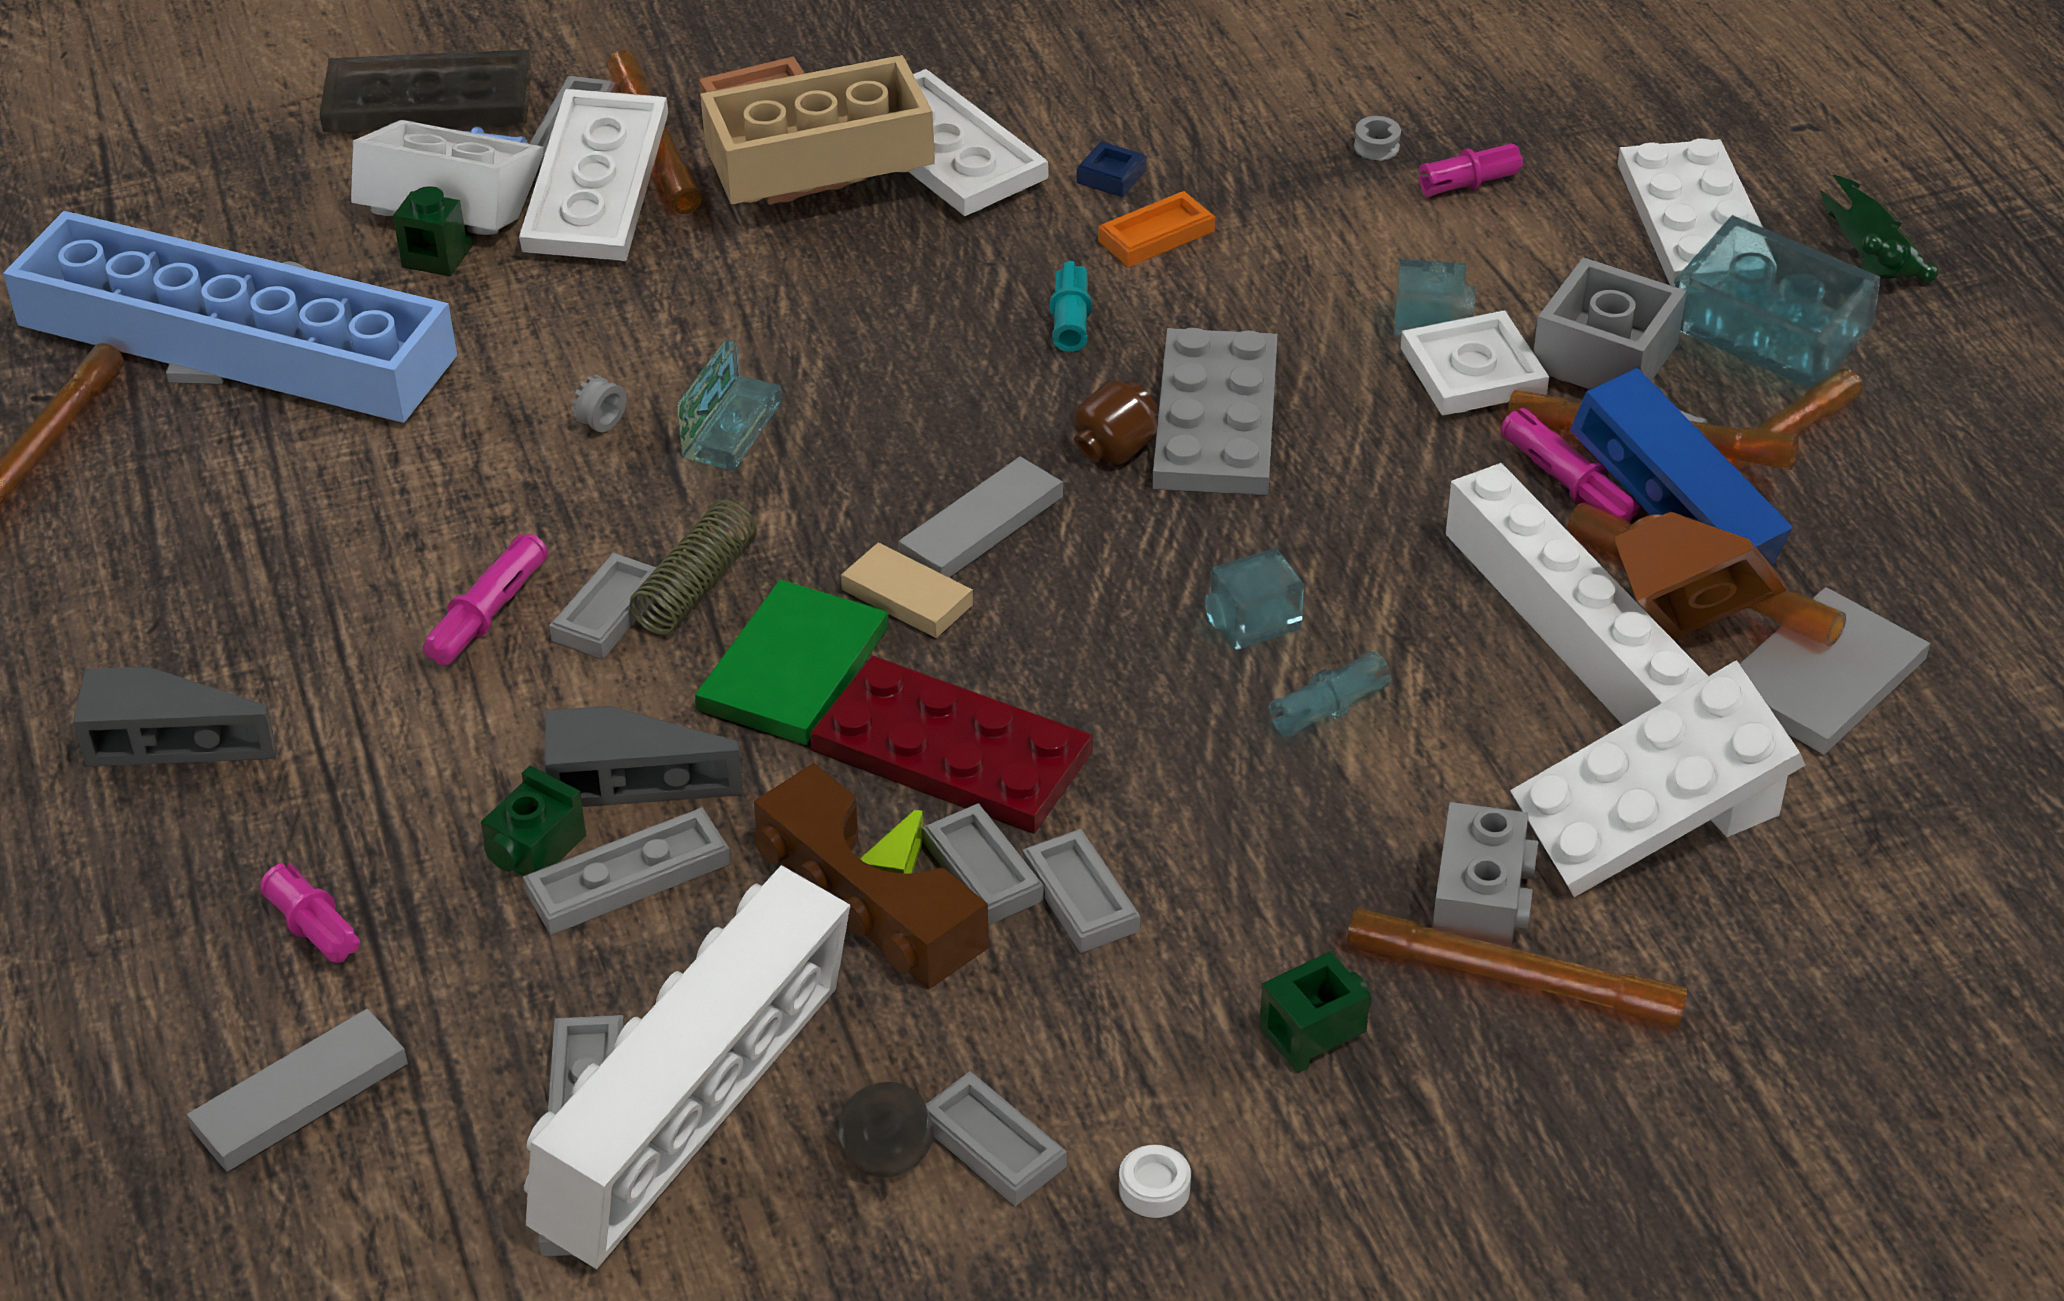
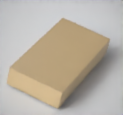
[841,542,973,638]

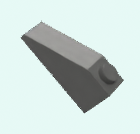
[73,666,277,767]
[544,706,743,807]

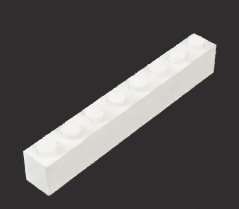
[1446,463,1788,837]

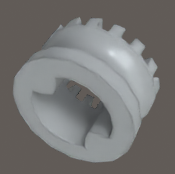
[1354,116,1401,161]
[571,375,627,432]

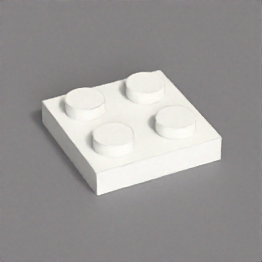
[1400,310,1549,416]

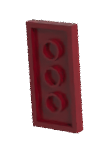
[811,656,1093,834]

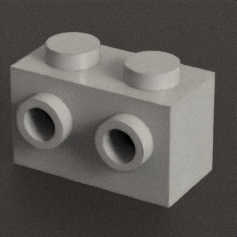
[1431,802,1538,954]

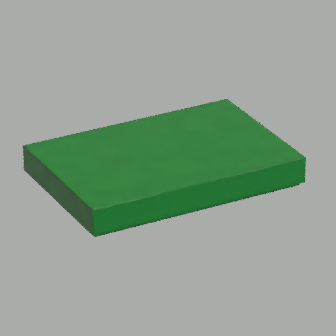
[695,579,889,745]

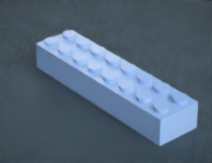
[3,211,457,423]

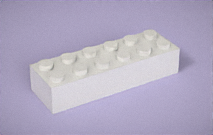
[524,865,850,1269]

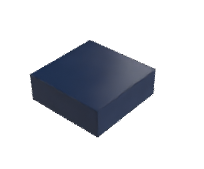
[1077,142,1147,197]

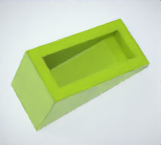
[860,810,923,874]

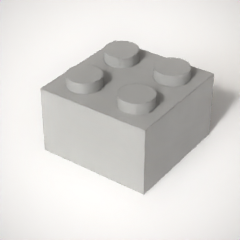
[1533,257,1687,390]

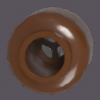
[1073,381,1158,465]

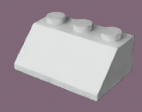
[351,120,543,235]

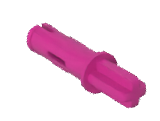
[1501,408,1640,528]
[423,534,548,666]

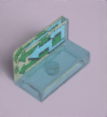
[677,340,782,471]

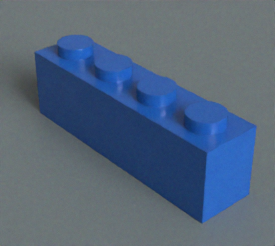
[1570,367,1793,566]

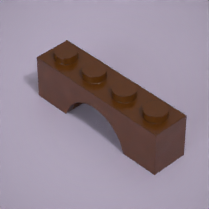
[754,763,989,990]

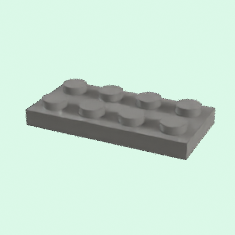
[1153,328,1278,495]

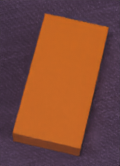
[1098,191,1215,267]

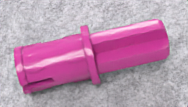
[1418,144,1523,197]
[260,863,360,963]

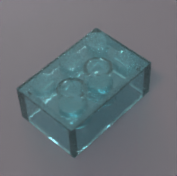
[1674,215,1880,392]

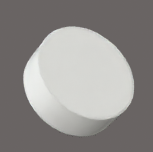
[1119,1145,1191,1218]

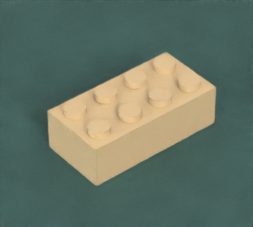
[700,55,935,204]

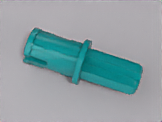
[1049,261,1092,352]

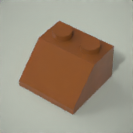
[1613,512,1787,639]

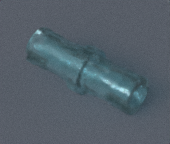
[1268,651,1391,738]

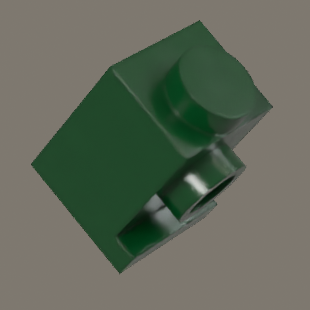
[393,186,473,277]
[481,765,586,876]
[1259,951,1371,1074]

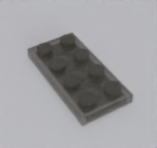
[320,50,532,134]

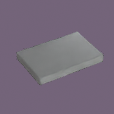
[1740,587,1930,755]

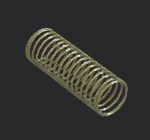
[629,500,757,635]

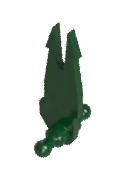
[1820,174,1938,283]

